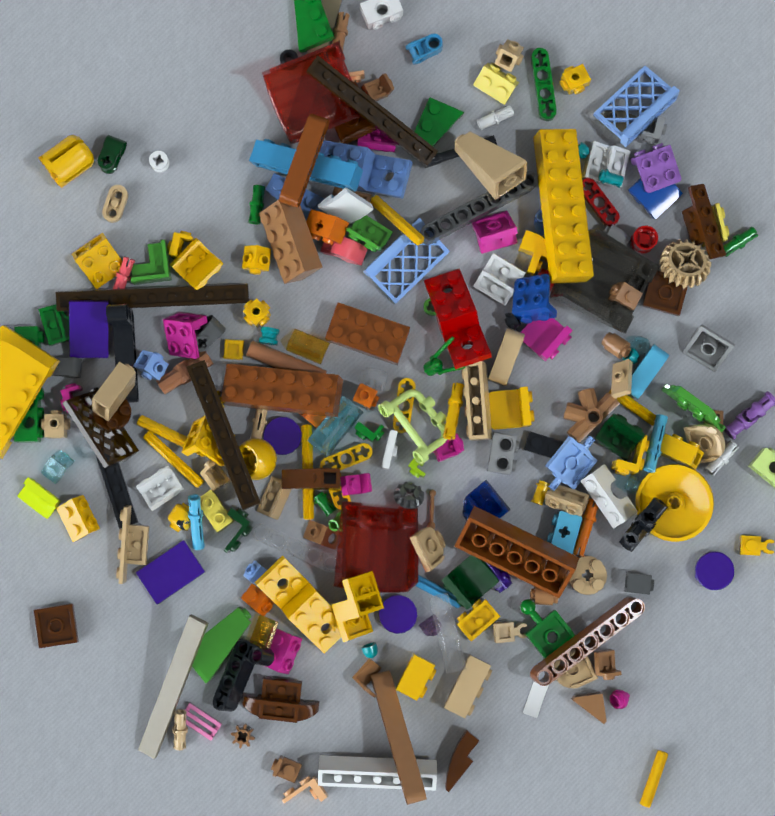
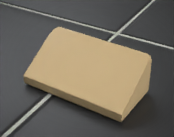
[256,476,292,520]

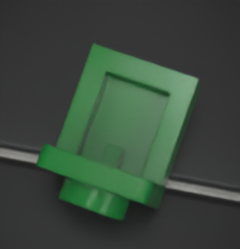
[354,422,385,443]

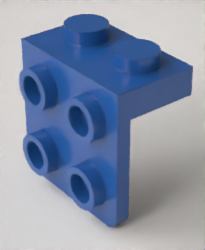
[512,274,557,324]

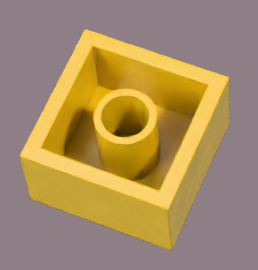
[396,653,437,701]

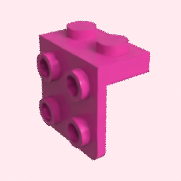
[521,318,573,362]

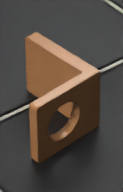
[303,520,342,550]
[352,658,382,698]

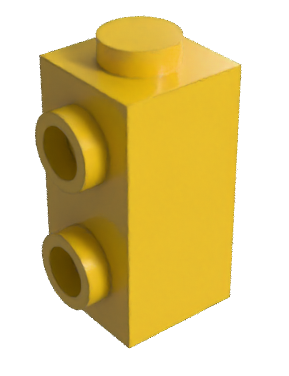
[660,434,704,470]

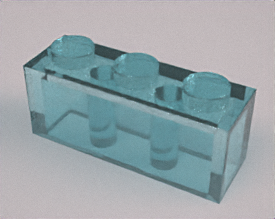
[307,396,363,457]

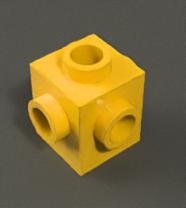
[560,64,591,95]
[242,245,271,275]
[243,298,271,328]

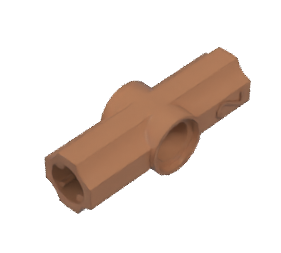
[156,351,214,395]

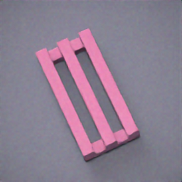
[185,703,222,741]

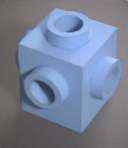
[133,350,169,381]

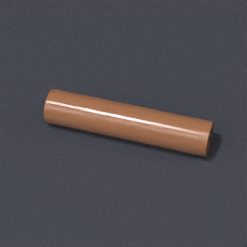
[246,340,327,374]

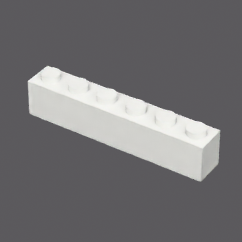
[318,755,437,791]

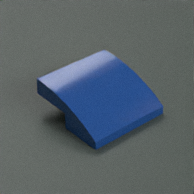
[628,178,683,219]

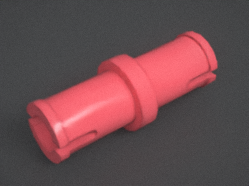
[113,256,135,289]

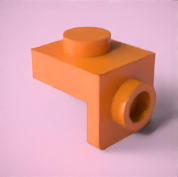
[353,383,380,410]
[241,583,274,616]

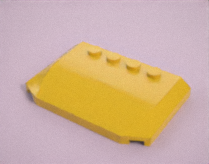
[0,325,60,459]

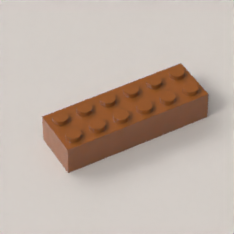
[221,364,343,418]
[454,506,579,598]

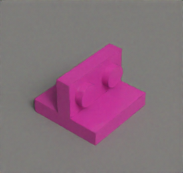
[472,211,518,254]

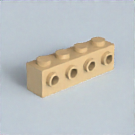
[462,361,492,441]

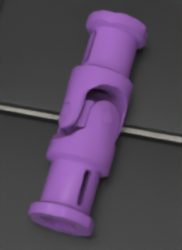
[724,391,775,440]

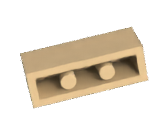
[443,654,492,718]

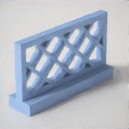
[593,66,680,147]
[363,218,450,304]

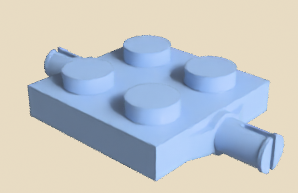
[545,436,598,491]

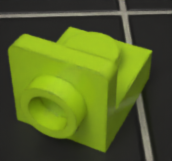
[408,458,426,478]

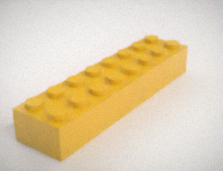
[533,129,594,284]

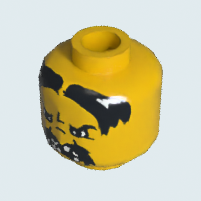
[168,503,191,532]

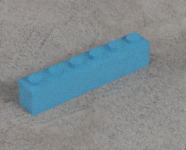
[249,139,363,192]

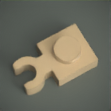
[493,621,527,643]

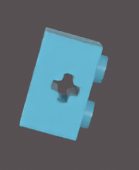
[547,511,582,554]

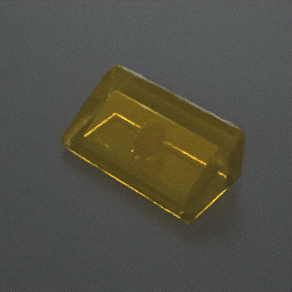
[286,329,330,364]
[250,615,279,648]

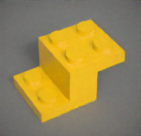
[332,571,384,642]

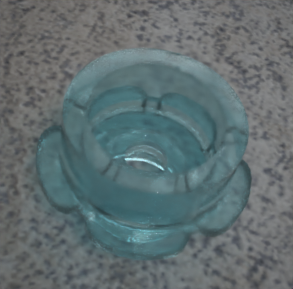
[631,336,650,355]
[625,475,641,493]

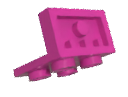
[163,312,208,359]

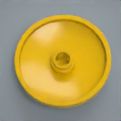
[635,464,714,542]

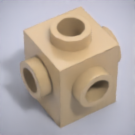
[494,39,524,72]
[41,410,70,439]

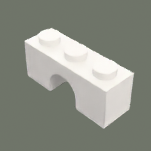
[580,464,638,529]

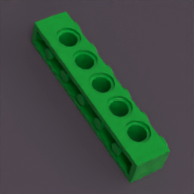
[14,326,44,443]

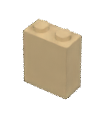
[92,362,136,421]

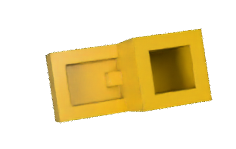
[518,230,547,276]

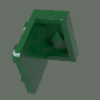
[594,414,646,461]
[224,507,254,553]
[441,555,499,610]

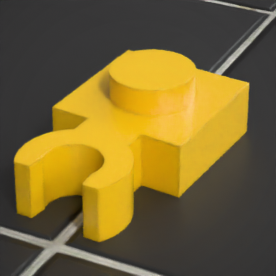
[740,535,774,556]

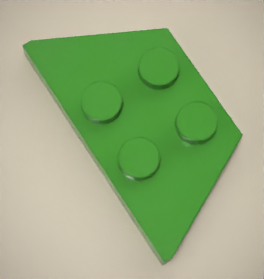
[661,384,726,433]

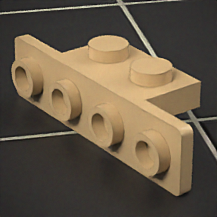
[116,505,149,584]

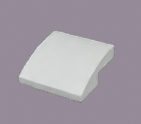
[582,141,630,187]
[318,187,374,223]
[473,253,526,306]

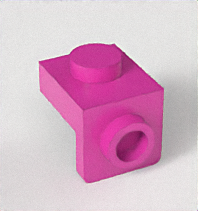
[60,383,83,413]
[434,433,464,462]

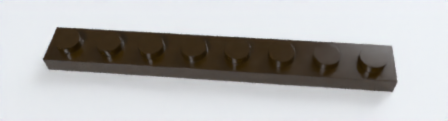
[305,56,438,167]
[187,360,261,510]

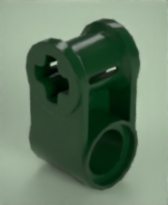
[97,135,127,174]

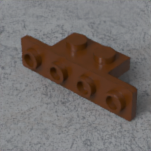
[682,184,726,259]

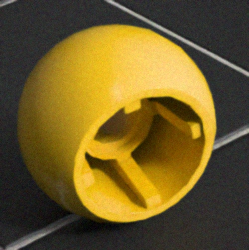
[239,438,277,480]

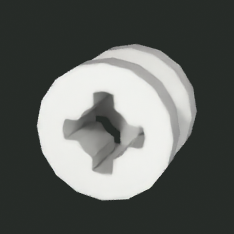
[149,151,170,173]

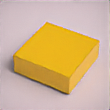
[223,339,244,360]

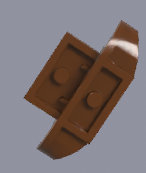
[242,676,320,723]

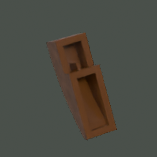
[445,729,479,792]

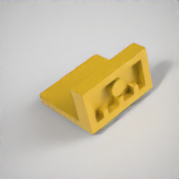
[72,232,122,289]
[181,416,235,466]

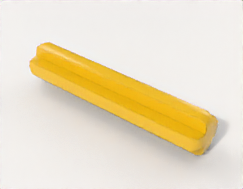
[609,389,656,426]
[640,750,668,808]

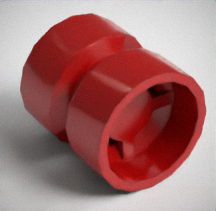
[630,225,658,254]

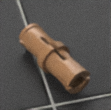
[331,12,350,52]

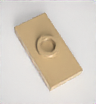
[611,359,633,399]

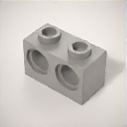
[487,433,520,475]

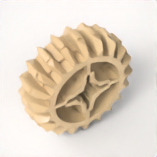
[659,239,712,289]

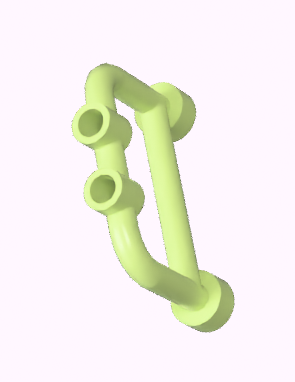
[378,389,448,464]

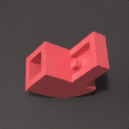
[320,237,368,266]

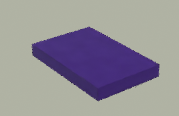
[69,300,109,358]
[136,540,205,605]

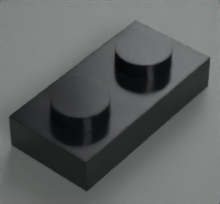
[524,431,564,458]

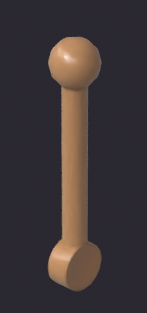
[427,489,436,529]

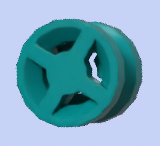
[259,327,280,345]

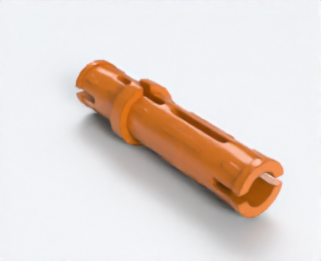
[573,498,598,557]

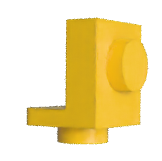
[167,231,194,258]

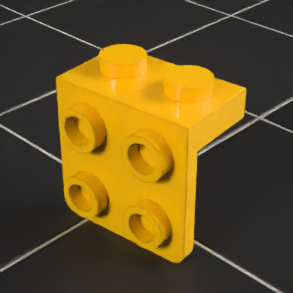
[169,238,223,290]
[489,387,534,430]
[611,435,650,476]

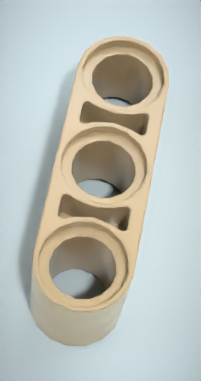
[488,328,525,386]

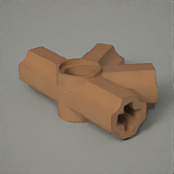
[563,388,620,443]

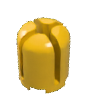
[38,134,94,188]

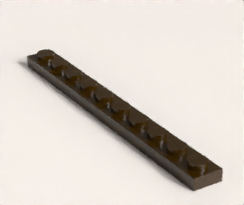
[55,283,249,311]

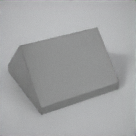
[683,324,735,372]

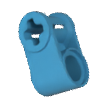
[406,33,443,65]

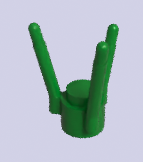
[423,337,465,376]

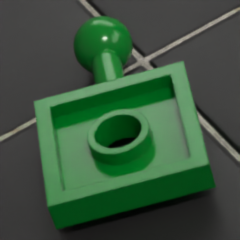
[520,599,575,659]

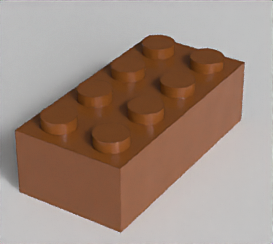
[325,302,410,366]

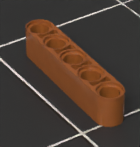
[279,113,329,208]

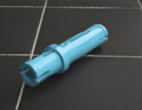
[643,414,668,473]
[188,494,205,550]

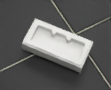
[382,430,398,470]

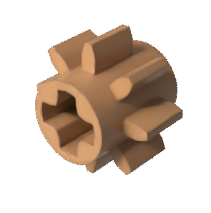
[231,723,255,749]

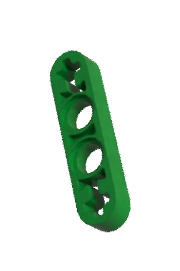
[531,48,557,121]

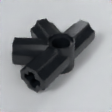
[619,497,668,552]

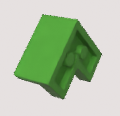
[131,239,172,285]

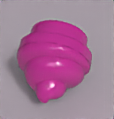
[609,690,630,709]

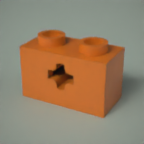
[306,209,349,245]

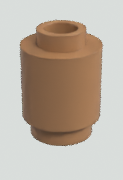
[602,332,631,359]
[530,586,558,605]

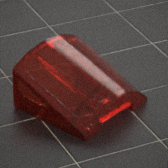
[262,41,361,144]
[334,501,418,593]

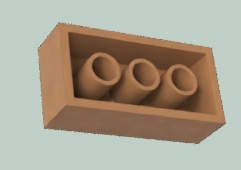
[259,199,323,284]

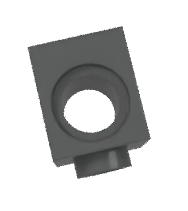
[624,572,654,595]

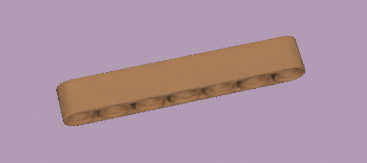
[371,670,427,805]

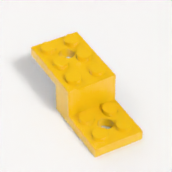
[254,555,341,654]

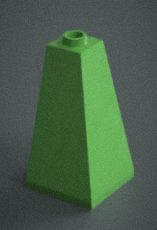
[192,607,252,683]

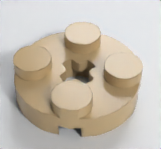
[569,556,607,595]

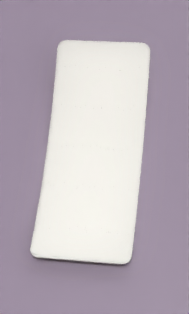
[523,682,549,718]

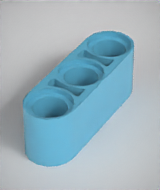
[631,344,670,400]

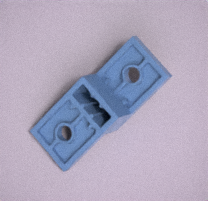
[320,140,413,199]

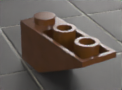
[282,468,340,490]

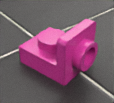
[340,473,372,496]

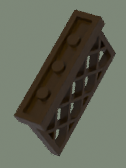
[62,387,139,468]

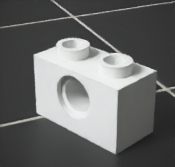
[360,0,403,30]

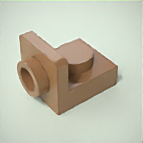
[271,755,302,783]

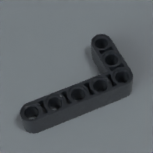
[106,304,139,403]

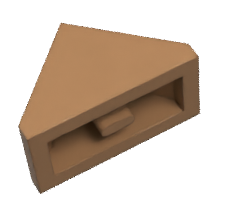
[571,692,607,724]

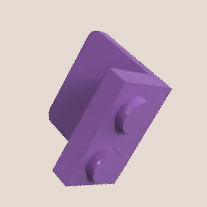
[630,143,681,193]

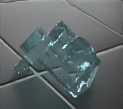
[41,450,74,484]

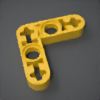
[320,443,373,511]

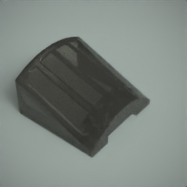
[550,228,659,333]

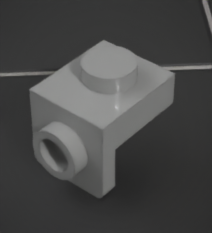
[639,116,667,145]

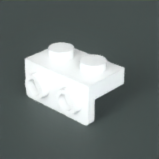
[136,466,185,511]

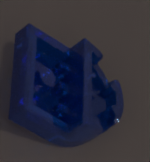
[462,480,511,521]

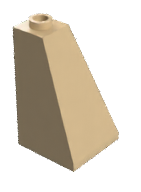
[454,132,527,200]

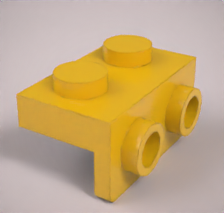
[56,495,100,542]
[456,599,501,642]

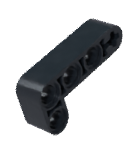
[212,639,274,712]

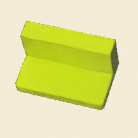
[18,477,62,519]

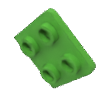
[346,215,393,252]

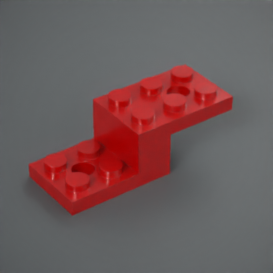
[424,268,492,369]

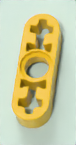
[393,378,416,434]

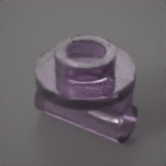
[419,614,442,636]

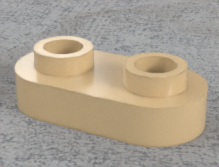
[102,185,128,223]

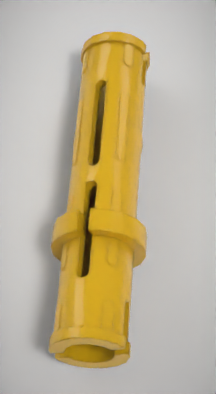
[443,383,465,440]

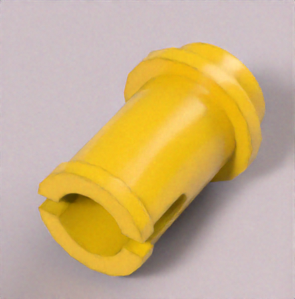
[531,480,550,506]

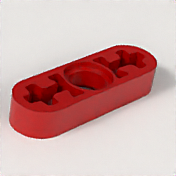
[582,178,620,227]

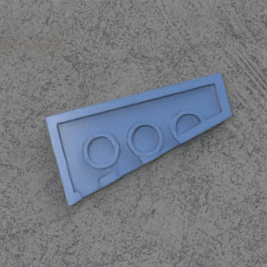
[265,173,327,240]

